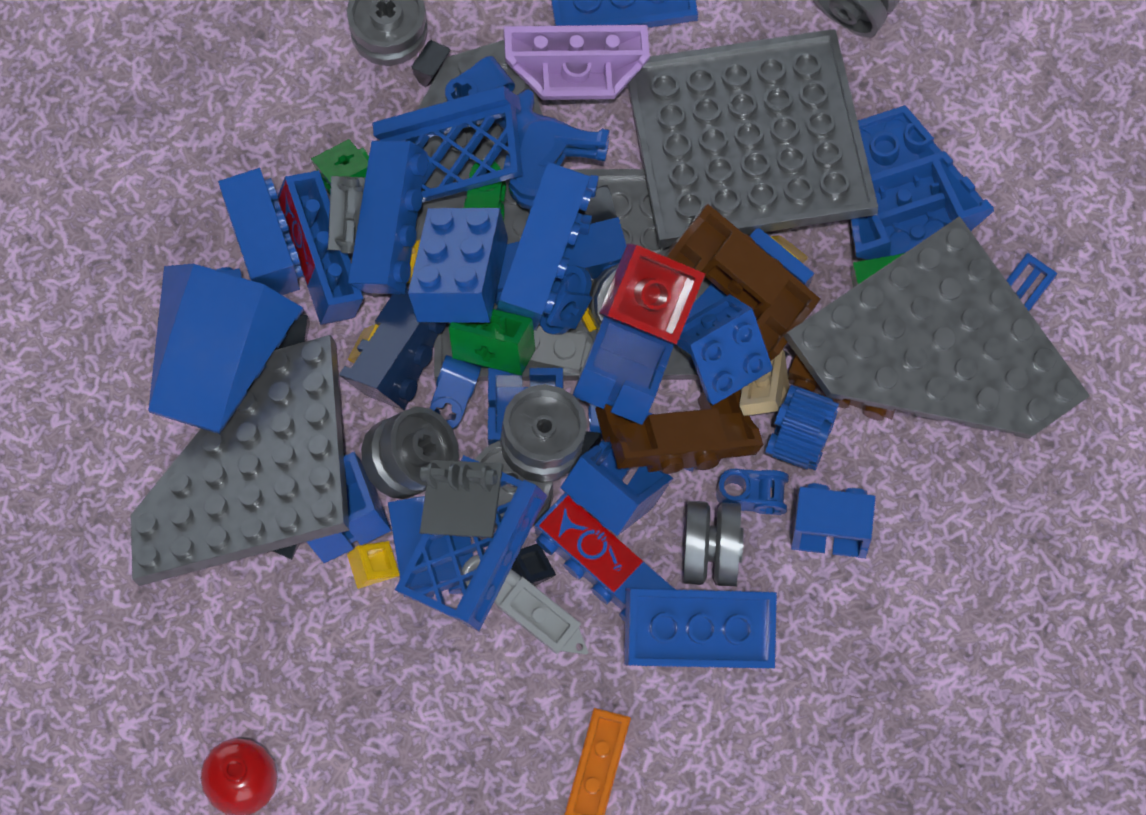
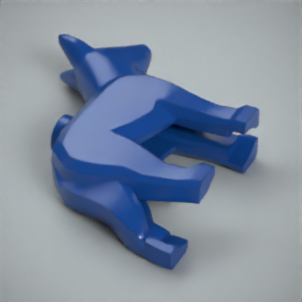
[493,89,610,235]

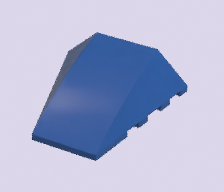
[851,105,994,260]
[148,264,304,434]

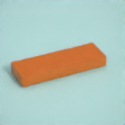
[565,708,631,815]

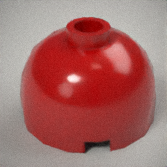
[200,738,278,815]

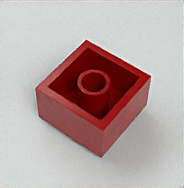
[599,243,705,344]

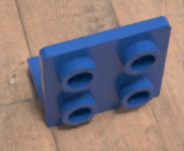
[676,295,773,405]

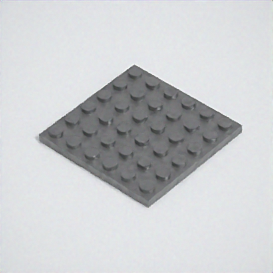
[627,29,878,248]

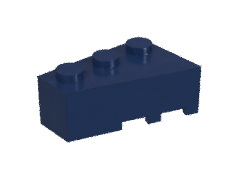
[339,288,447,410]

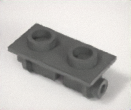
[328,176,366,253]

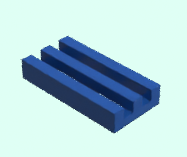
[1006,253,1058,312]

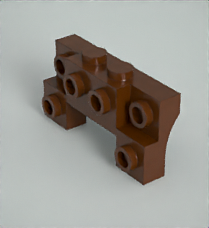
[664,204,821,361]
[595,390,764,474]

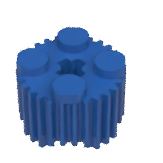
[765,385,839,470]

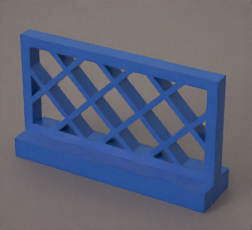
[372,86,523,203]
[395,455,547,631]

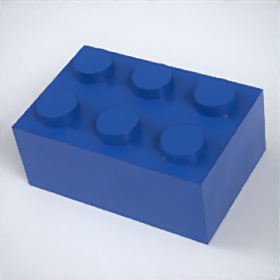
[218,168,303,295]
[408,208,508,323]

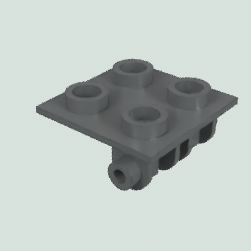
[420,460,503,538]

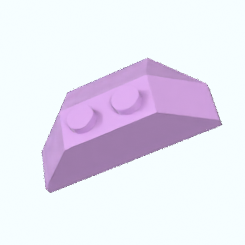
[503,25,650,100]

